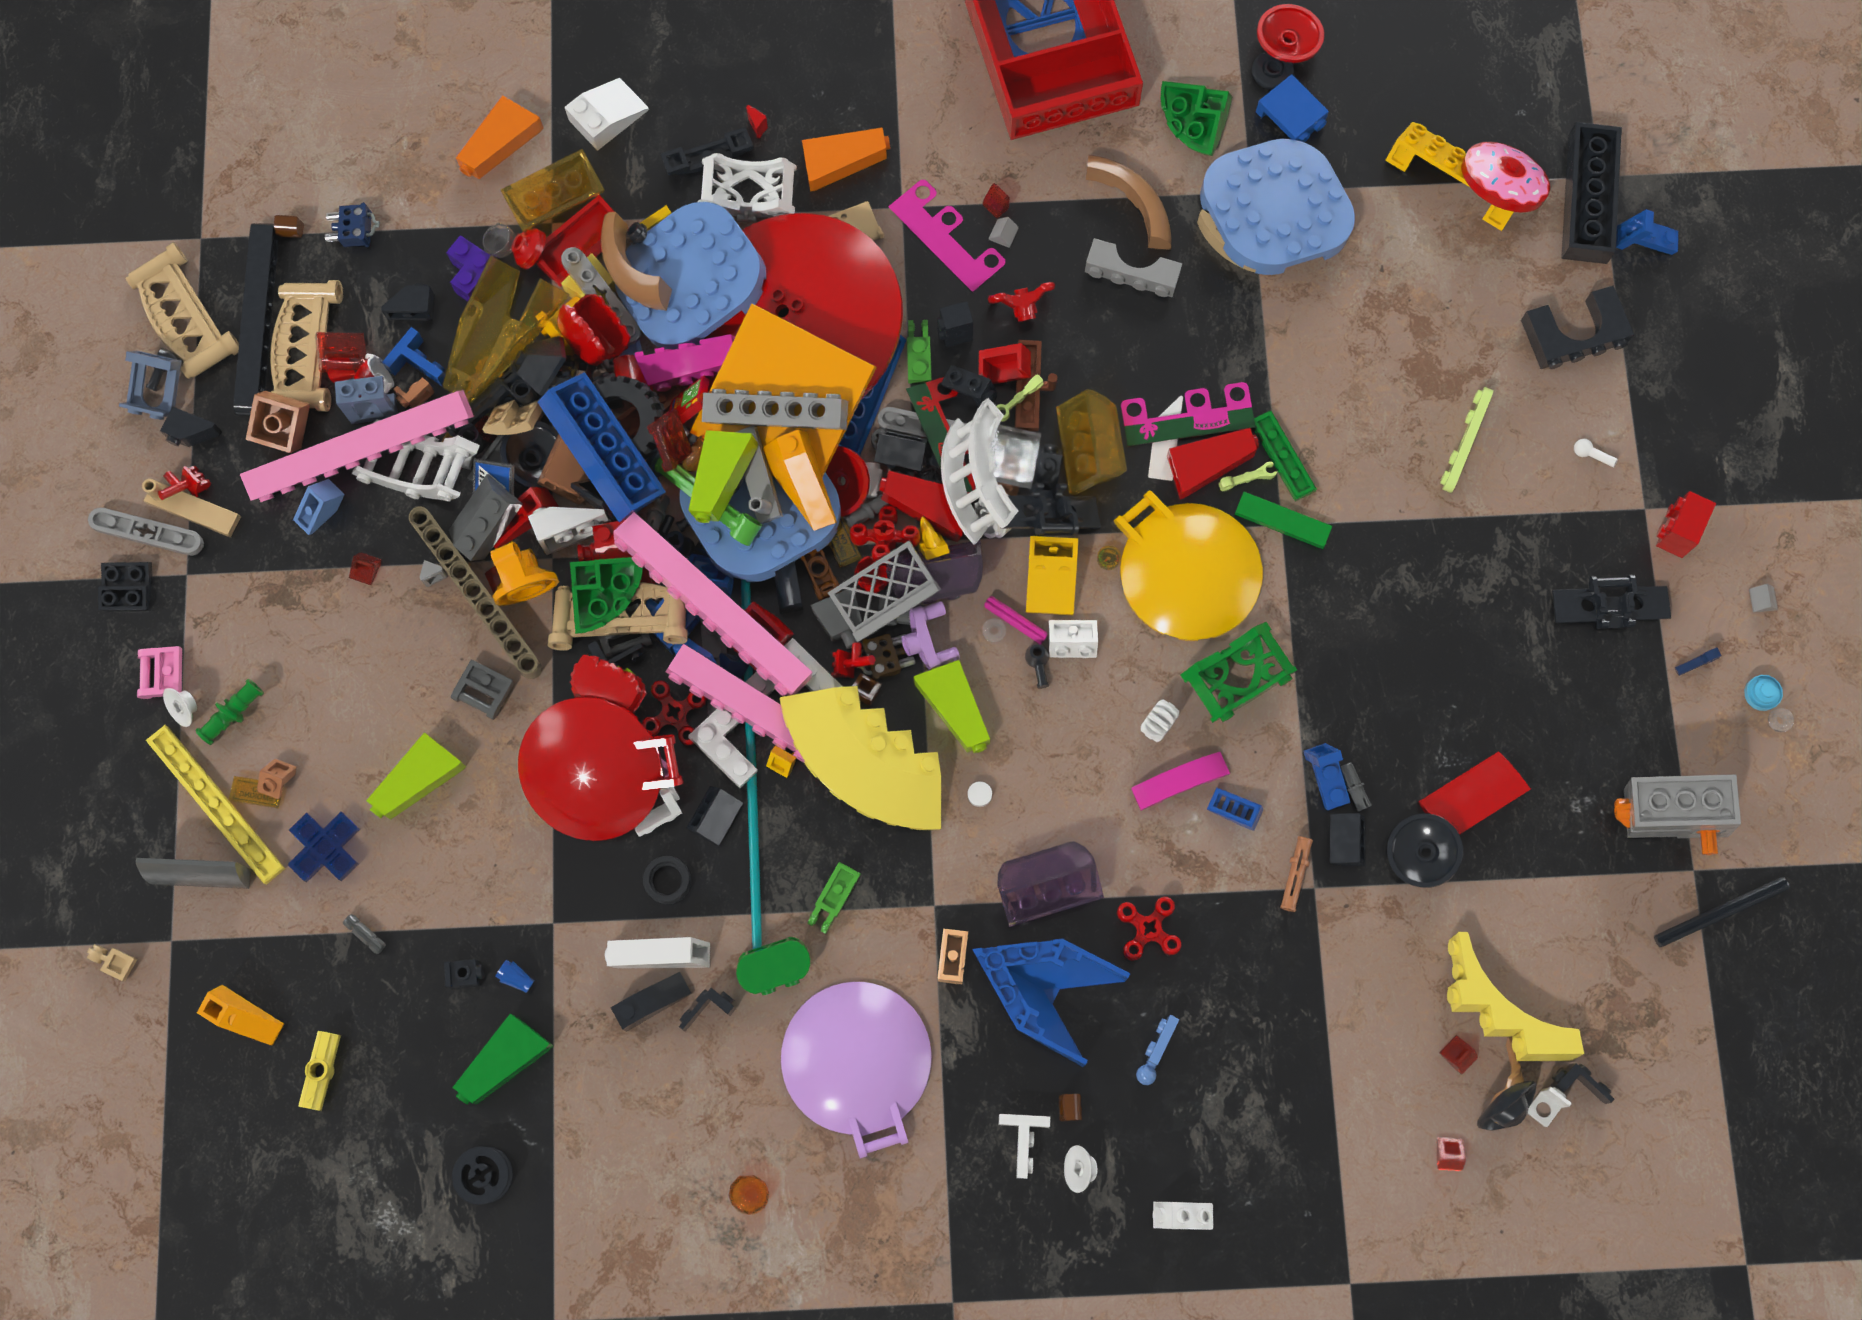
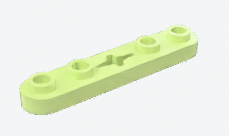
[1440,387,1493,493]

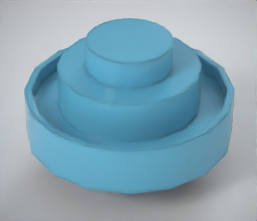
[1744,675,1783,711]

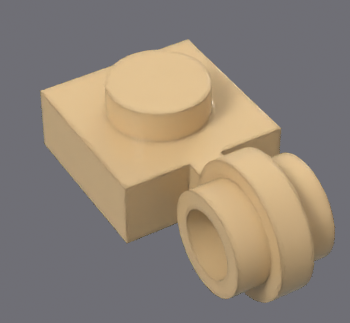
[87,944,137,981]

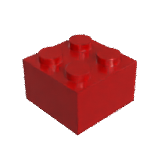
[1656,491,1716,558]

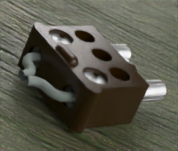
[857,634,915,682]

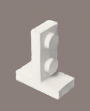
[998,1114,1050,1179]

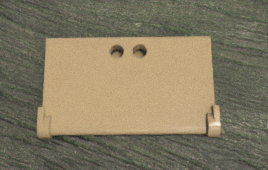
[828,201,884,240]

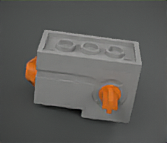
[1614,775,1741,855]

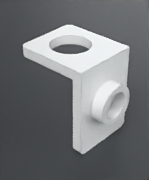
[1528,1087,1572,1127]

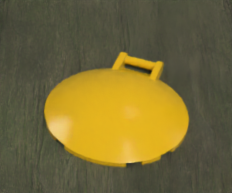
[1114,490,1263,641]

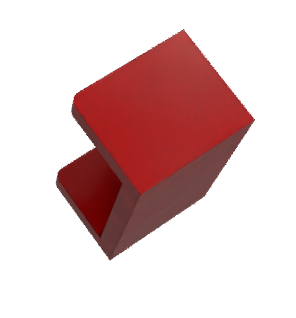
[979,343,1031,384]

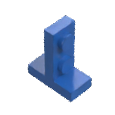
[1616,209,1678,255]
[382,327,448,387]
[1303,743,1350,810]

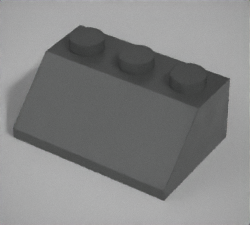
[449,474,523,561]

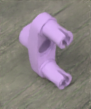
[901,601,960,670]

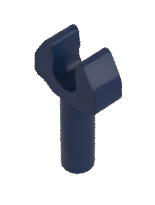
[1675,647,1722,676]

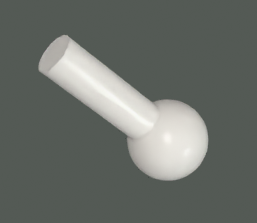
[1574,439,1618,468]

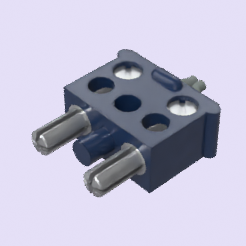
[325,202,380,247]

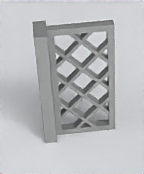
[828,541,941,642]

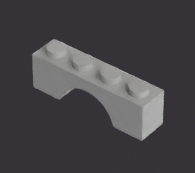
[1085,238,1182,297]

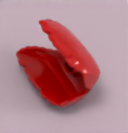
[557,294,631,366]
[570,655,647,713]

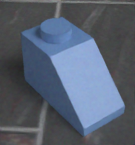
[293,479,345,535]

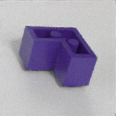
[446,235,502,306]

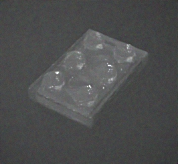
[991,425,1041,489]

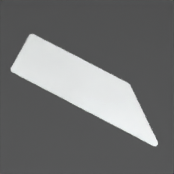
[1148,396,1183,481]

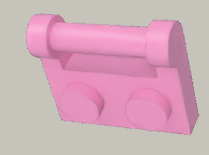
[137,646,182,699]

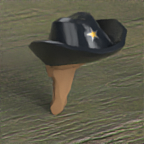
[1477,1037,1536,1131]

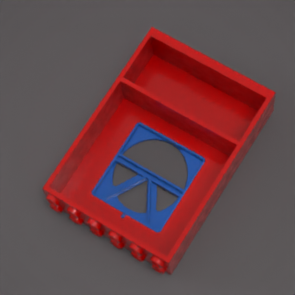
[964,0,1143,140]

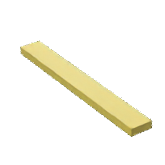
[146,725,286,885]

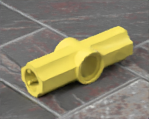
[298,1031,341,1111]

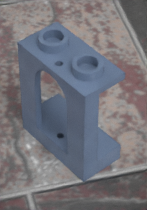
[119,350,182,420]
[335,376,398,424]

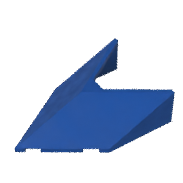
[972,939,1130,1067]

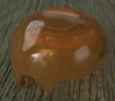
[682,435,705,472]
[729,1175,770,1215]

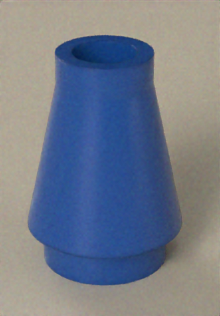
[495,959,535,993]

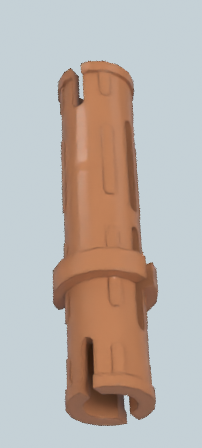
[1280,836,1313,912]

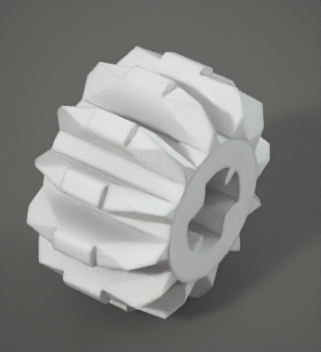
[1141,699,1179,742]

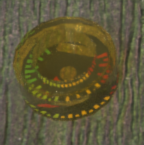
[1097,545,1121,570]

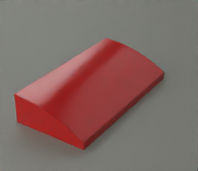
[536,195,629,288]
[1418,751,1531,835]

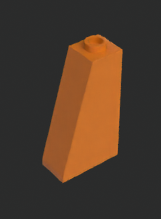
[456,95,544,179]
[802,128,890,192]

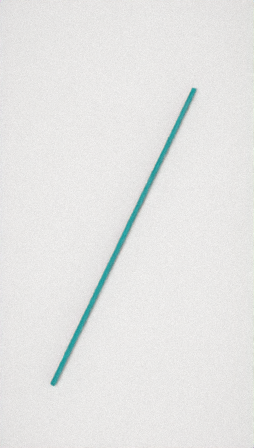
[741,579,762,949]

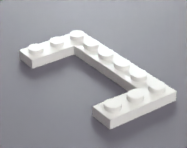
[689,638,843,788]

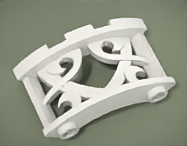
[698,153,797,222]

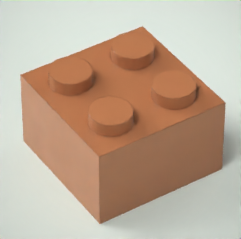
[246,391,310,453]

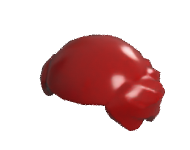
[854,556,890,593]

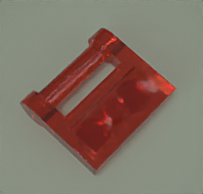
[315,332,367,372]
[647,410,693,472]

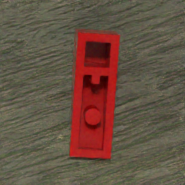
[494,487,559,549]

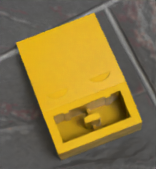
[1026,536,1078,615]

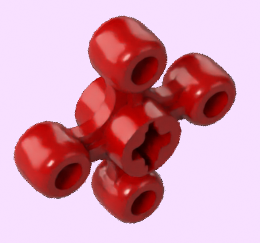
[850,505,921,567]
[642,680,707,745]
[1117,897,1181,961]

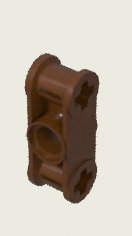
[800,549,842,601]

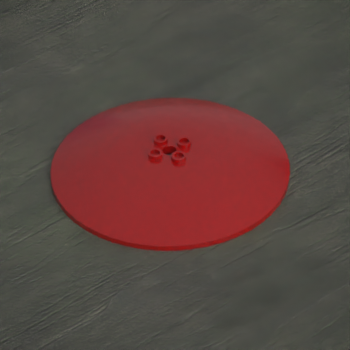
[692,213,903,399]

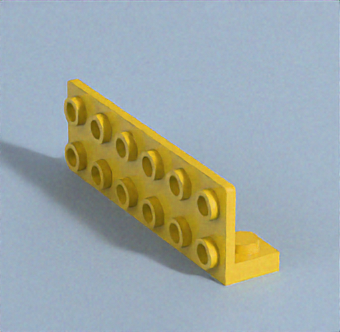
[1386,122,1514,231]

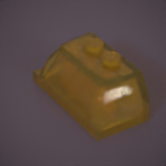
[500,149,605,232]
[1056,389,1127,495]

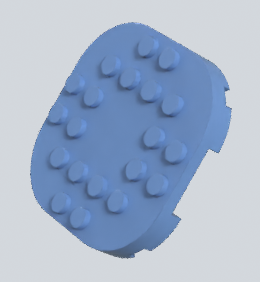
[1200,139,1355,275]
[615,202,766,350]
[680,460,841,582]

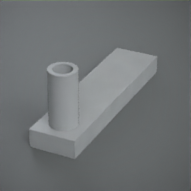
[737,425,783,524]

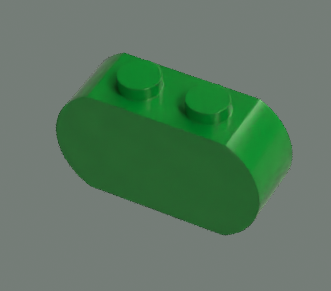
[736,936,810,995]

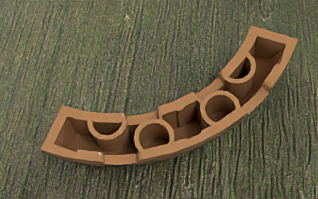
[1086,155,1171,250]
[601,212,672,311]

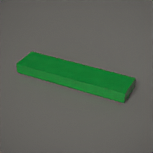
[1253,410,1317,502]
[1234,492,1332,549]

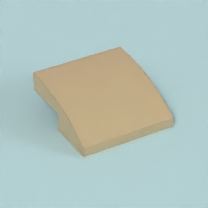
[483,400,543,435]

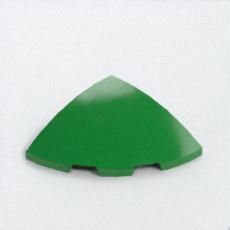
[1161,81,1233,156]
[570,557,643,634]

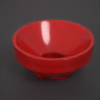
[512,228,546,269]

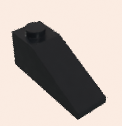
[610,972,692,1032]

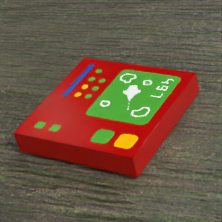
[665,375,710,432]

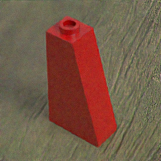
[1167,428,1259,499]
[878,471,970,542]

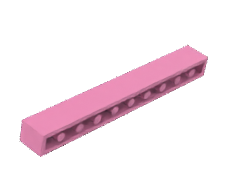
[240,390,474,502]
[614,512,812,696]

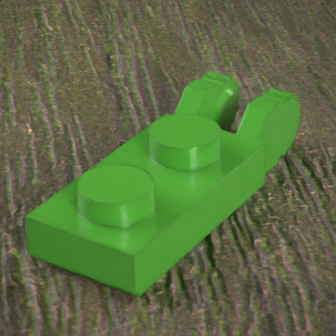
[907,320,931,383]
[807,862,861,934]

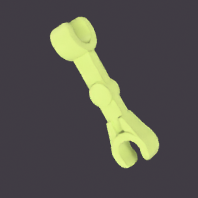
[996,375,1044,422]
[1219,462,1277,491]

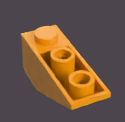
[197,985,284,1046]

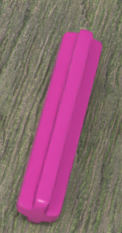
[984,596,1048,644]

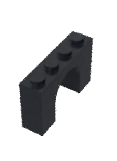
[1521,285,1634,369]

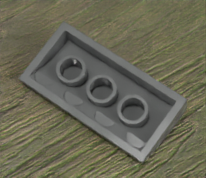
[136,858,251,889]

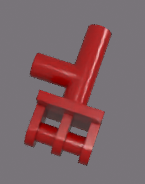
[158,466,211,500]
[831,642,875,678]

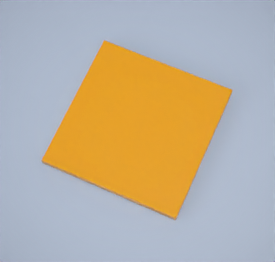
[690,303,877,478]

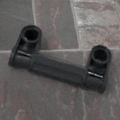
[446,364,539,455]

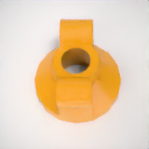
[491,541,559,606]

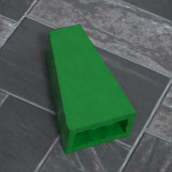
[452,1014,554,1105]

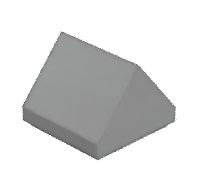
[989,217,1019,248]
[419,560,448,587]
[1749,584,1778,612]

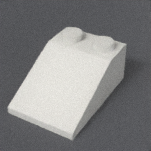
[564,78,649,151]
[528,507,610,555]

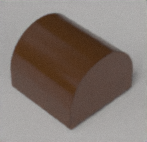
[274,215,304,238]
[852,673,882,706]
[1059,1094,1082,1121]

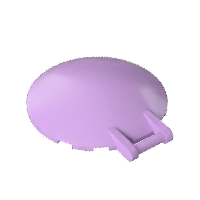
[781,982,931,1158]

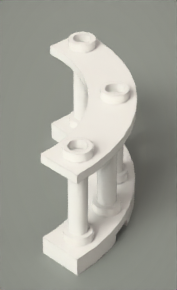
[941,398,1018,545]
[352,419,480,502]

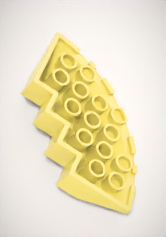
[779,686,941,830]

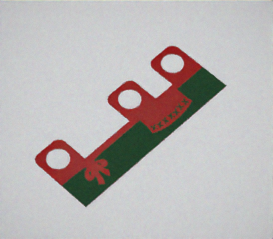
[906,377,997,493]

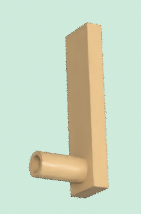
[142,479,241,538]

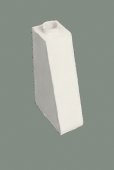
[605,937,710,968]

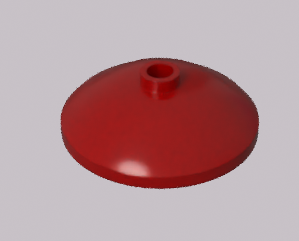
[1257,4,1324,63]
[826,446,870,517]

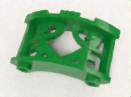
[1180,622,1297,723]

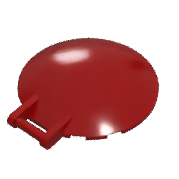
[518,697,683,841]

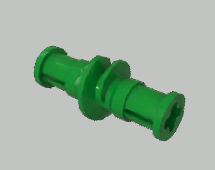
[195,679,264,745]

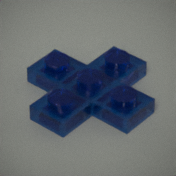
[287,811,360,883]

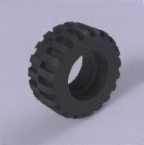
[592,376,667,460]

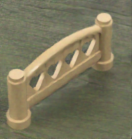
[125,242,239,379]
[270,280,343,411]
[548,582,688,650]

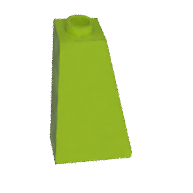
[688,430,758,523]
[914,660,990,753]
[366,733,466,820]

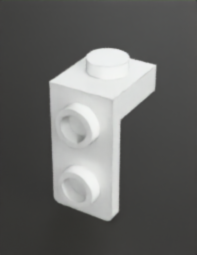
[634,787,682,836]
[1153,1202,1213,1230]

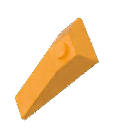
[762,430,837,531]

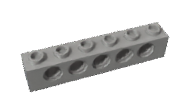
[702,389,848,430]

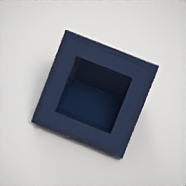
[719,653,749,679]

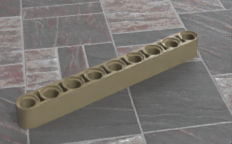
[409,507,542,679]

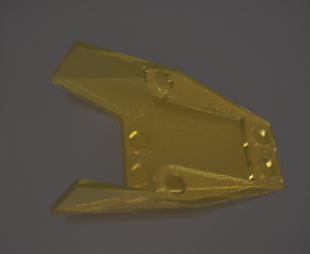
[442,256,570,402]

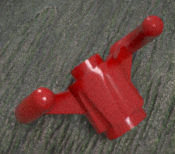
[988,282,1055,322]

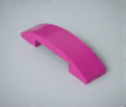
[1131,752,1230,811]

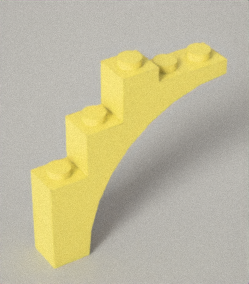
[1447,932,1584,1061]

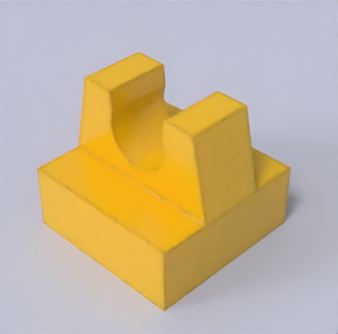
[766,745,797,778]

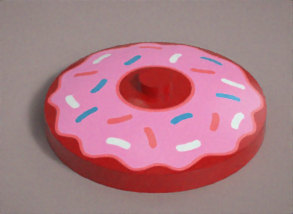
[1461,142,1550,213]

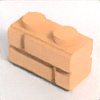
[937,929,968,984]

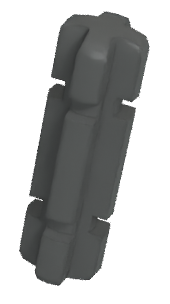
[343,914,386,954]

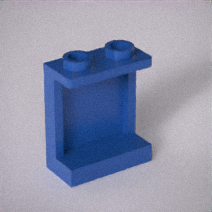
[1256,74,1329,143]

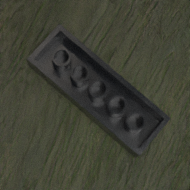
[1561,122,1622,264]

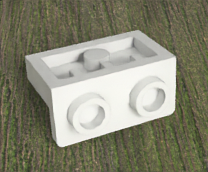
[1049,620,1098,658]

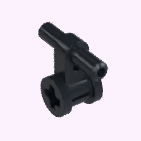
[657,515,695,558]

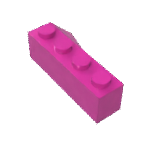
[635,334,735,392]

